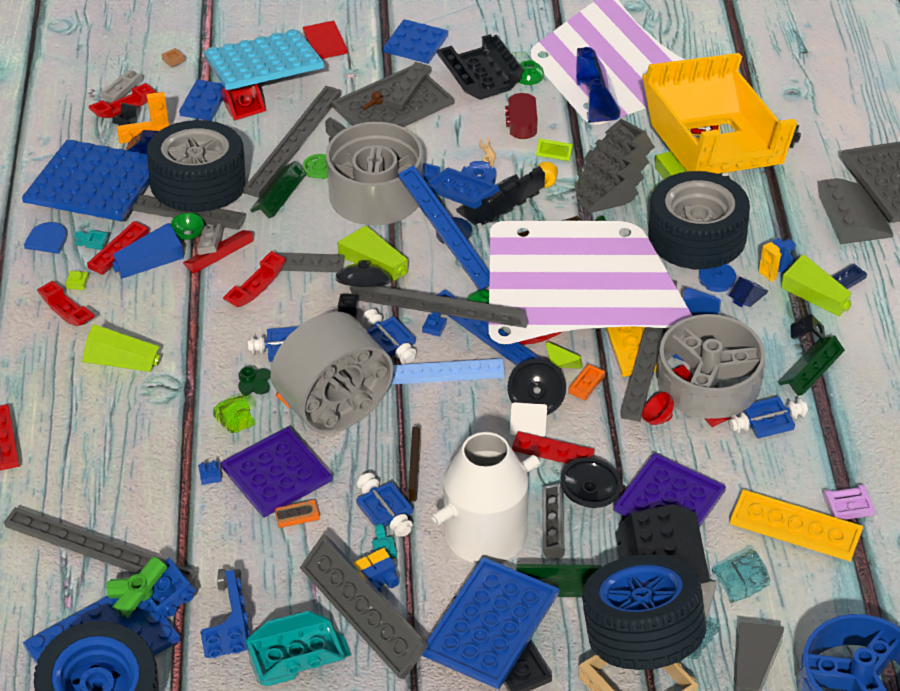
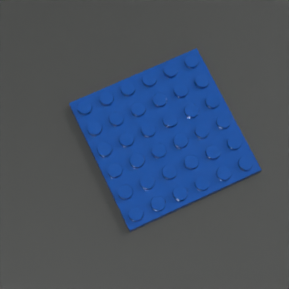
[22,140,150,222]

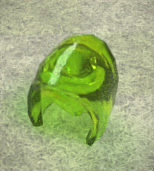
[213,396,255,433]

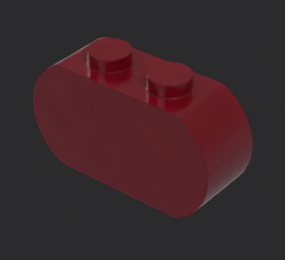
[505,93,537,139]

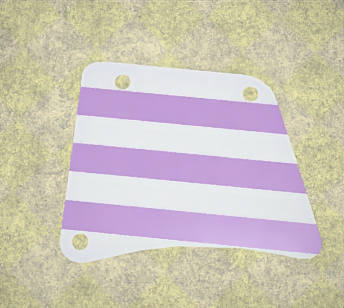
[531,0,685,125]
[489,221,692,344]

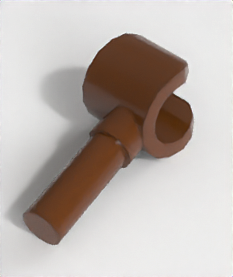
[362,91,383,110]

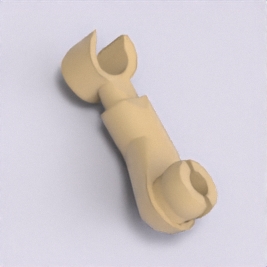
[479,137,496,167]

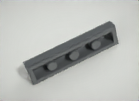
[542,483,565,559]

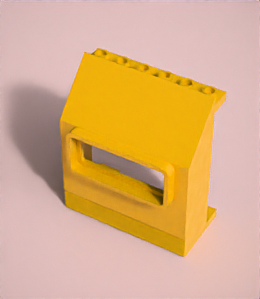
[642,53,797,174]

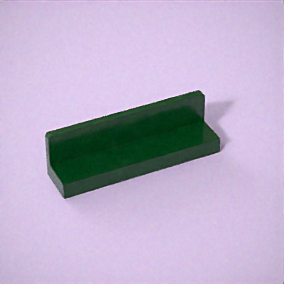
[250,161,307,219]
[778,335,845,396]
[516,564,602,597]

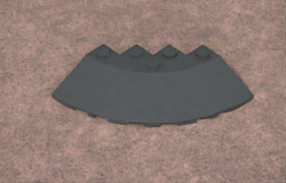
[575,119,655,213]

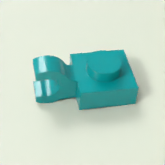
[74,230,108,250]
[372,523,397,559]

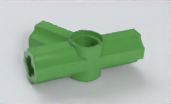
[106,557,168,618]

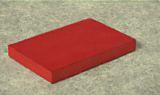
[303,20,348,59]

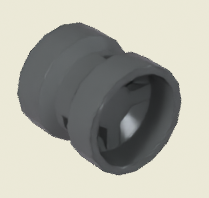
[217,569,241,590]

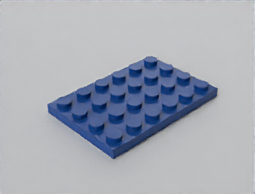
[421,557,559,690]
[23,596,181,685]

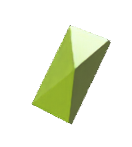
[536,138,573,161]
[546,342,583,369]

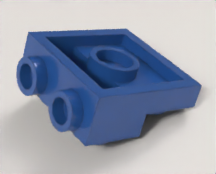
[147,557,197,618]

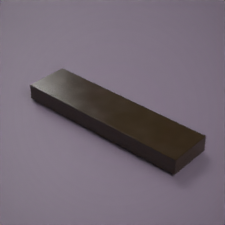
[408,427,421,502]

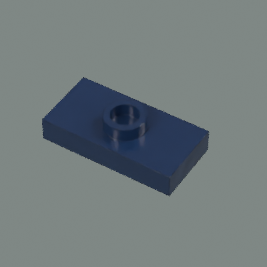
[832,264,867,289]

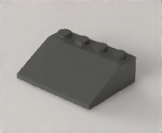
[819,178,893,244]

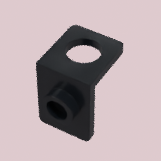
[791,315,825,339]

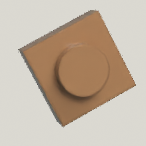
[161,48,185,67]

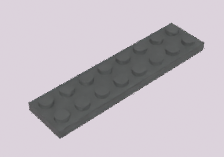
[300,535,429,679]

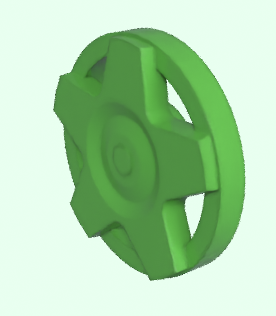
[303,154,327,179]

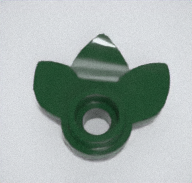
[238,366,271,396]

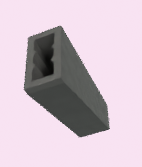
[735,622,784,691]

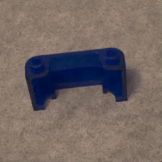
[576,47,621,123]

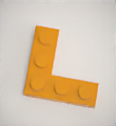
[117,92,169,144]

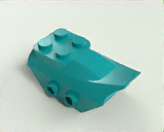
[246,611,351,686]

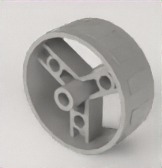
[657,314,765,419]

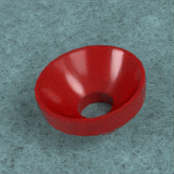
[642,392,674,425]

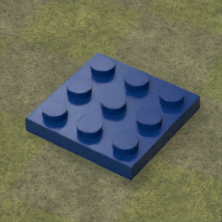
[383,19,448,64]

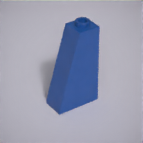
[112,223,184,279]

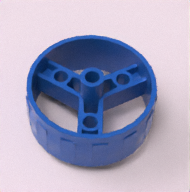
[798,614,900,691]

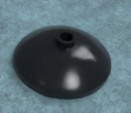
[335,260,391,287]
[507,359,566,415]
[560,458,622,508]

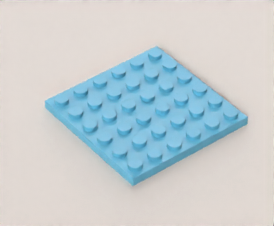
[203,29,324,90]

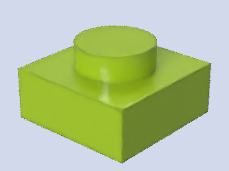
[65,271,89,290]

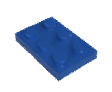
[179,79,224,121]

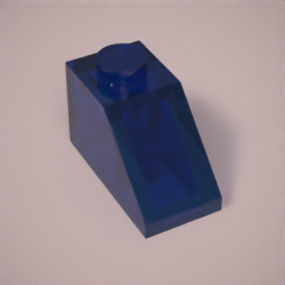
[126,130,159,154]
[728,276,769,307]

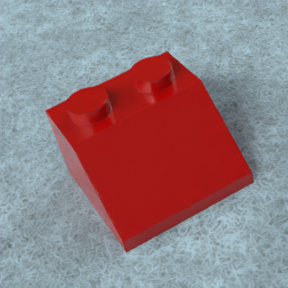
[220,84,266,121]

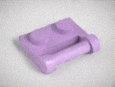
[823,484,875,520]

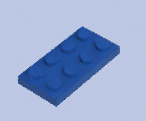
[426,167,500,209]

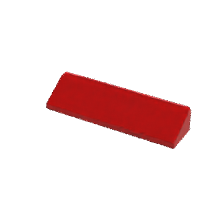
[183,230,253,274]

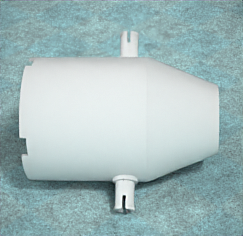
[431,432,540,563]

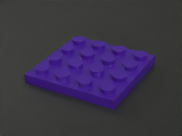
[220,426,332,518]
[614,453,726,527]

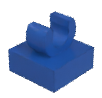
[422,312,447,337]
[198,460,222,485]

